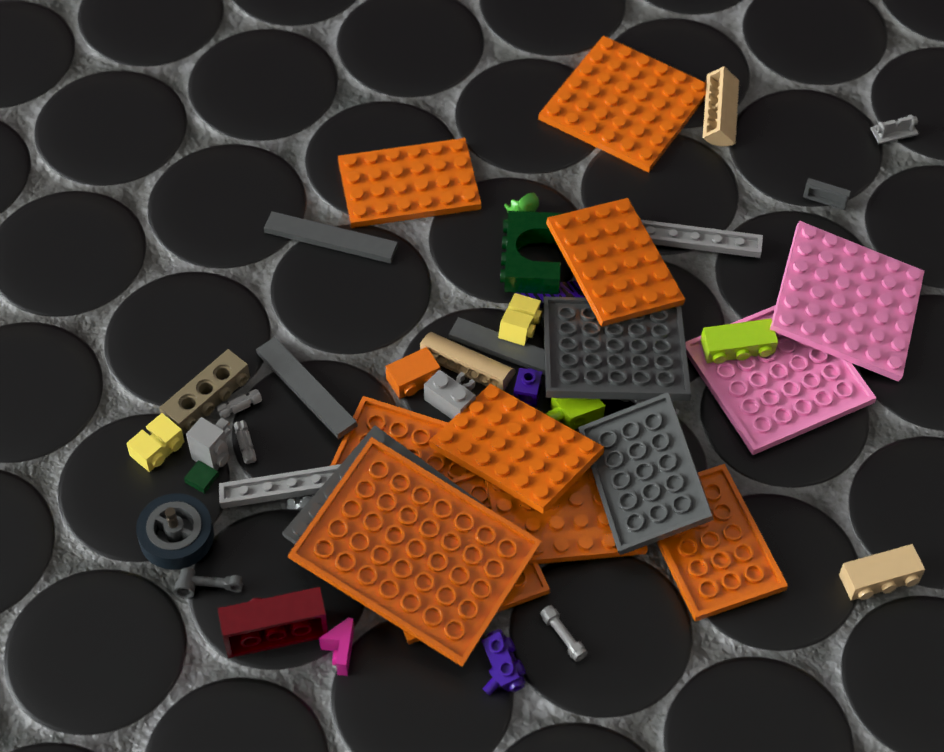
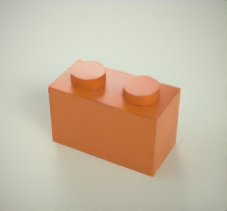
[385,347,440,399]

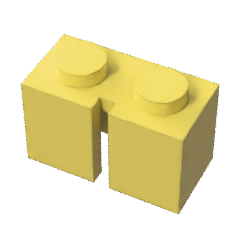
[498,293,543,346]
[126,413,185,472]

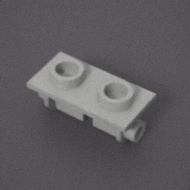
[870,115,919,144]

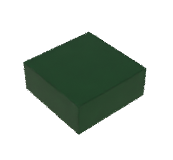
[184,460,219,494]

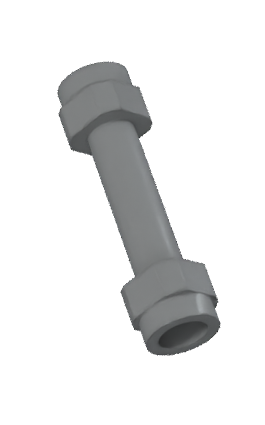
[540,605,588,662]

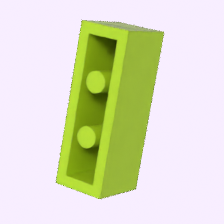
[700,318,778,364]

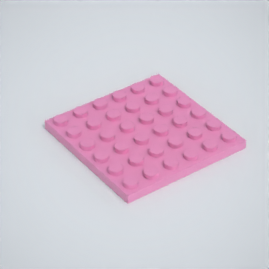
[770,221,924,382]
[685,305,876,455]

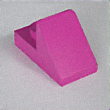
[319,618,354,676]

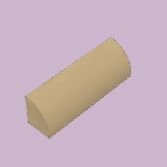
[703,66,739,146]
[420,332,515,391]

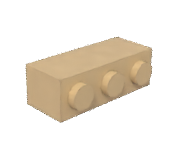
[839,544,925,601]

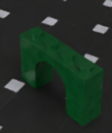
[500,211,562,294]

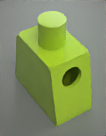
[545,398,605,430]

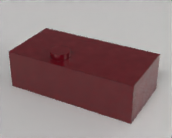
[218,587,328,658]

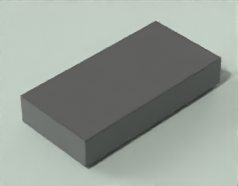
[803,178,851,210]

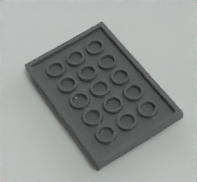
[578,392,714,555]

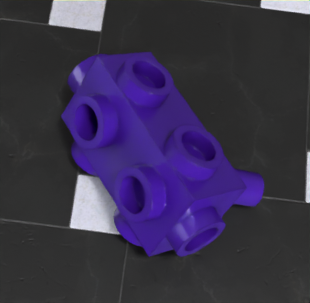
[481,629,526,696]

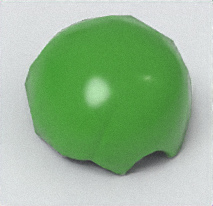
[504,192,539,212]

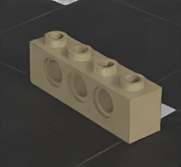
[159,349,250,435]

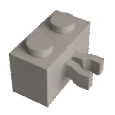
[424,369,476,419]
[186,417,231,470]

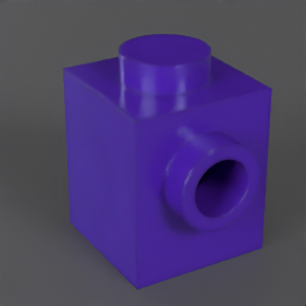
[513,368,542,408]

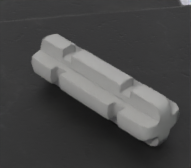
[216,389,262,419]
[234,420,257,464]

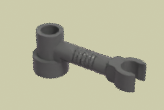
[174,568,243,598]

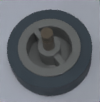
[136,493,214,570]

